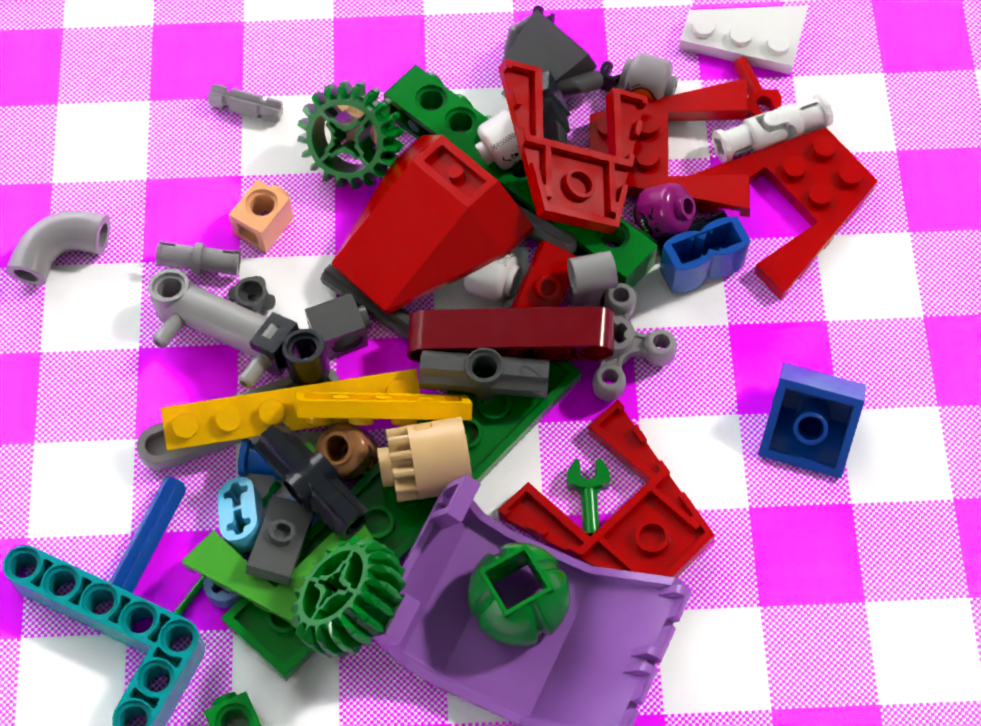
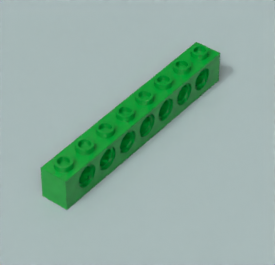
[384,64,658,288]

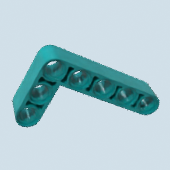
[3,545,205,726]

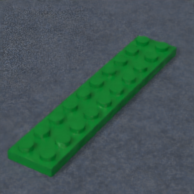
[221,361,582,681]

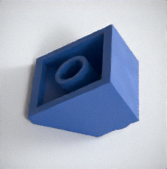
[758,362,866,479]

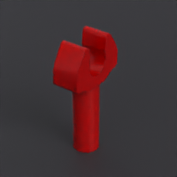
[733,57,782,118]

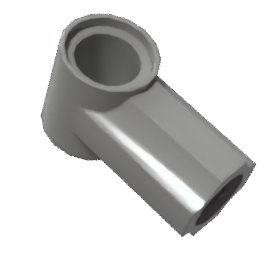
[567,251,618,307]

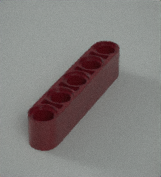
[407,306,614,363]

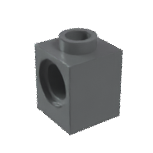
[304,293,372,360]

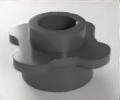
[228,276,276,313]

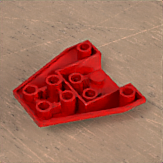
[331,135,534,315]

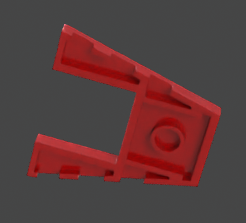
[498,59,648,235]
[589,79,750,217]
[689,127,878,301]
[498,400,715,578]

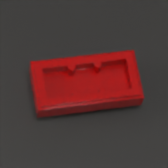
[511,241,577,308]

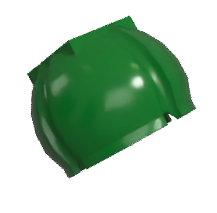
[467,542,570,647]

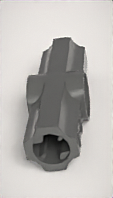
[419,348,550,400]

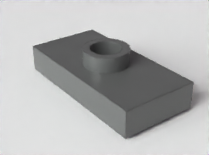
[246,495,315,586]

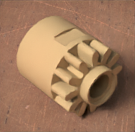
[377,416,472,503]

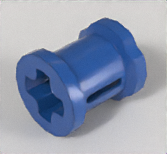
[238,439,282,481]

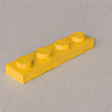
[295,392,472,426]

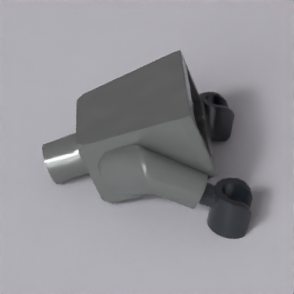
[501,5,621,100]

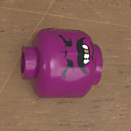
[633,183,696,238]

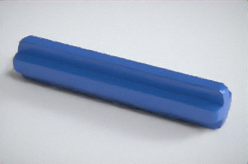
[109,476,186,593]

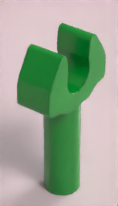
[567,458,610,536]

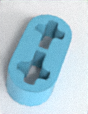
[217,477,264,553]

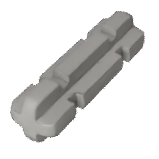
[208,84,284,123]

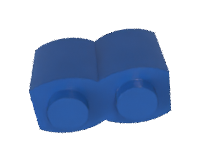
[659,217,751,293]

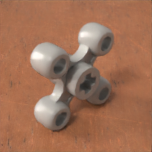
[592,283,677,402]

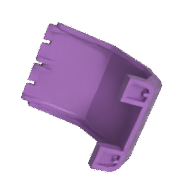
[373,474,692,726]

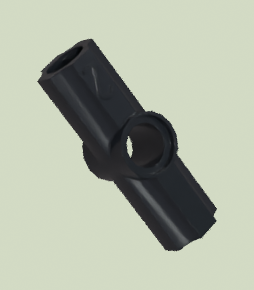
[254,422,370,541]

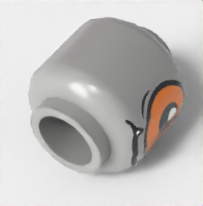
[619,52,679,101]

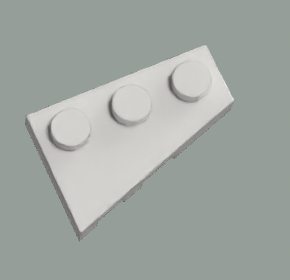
[679,5,808,75]

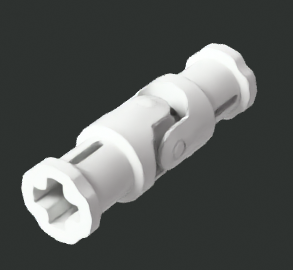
[712,93,834,163]

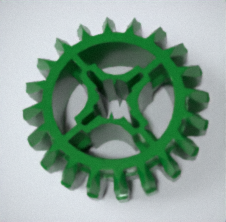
[297,80,405,190]
[291,536,406,659]

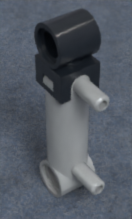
[148,269,330,388]

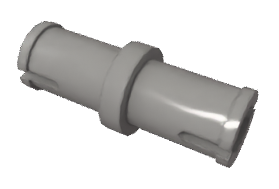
[156,240,241,276]

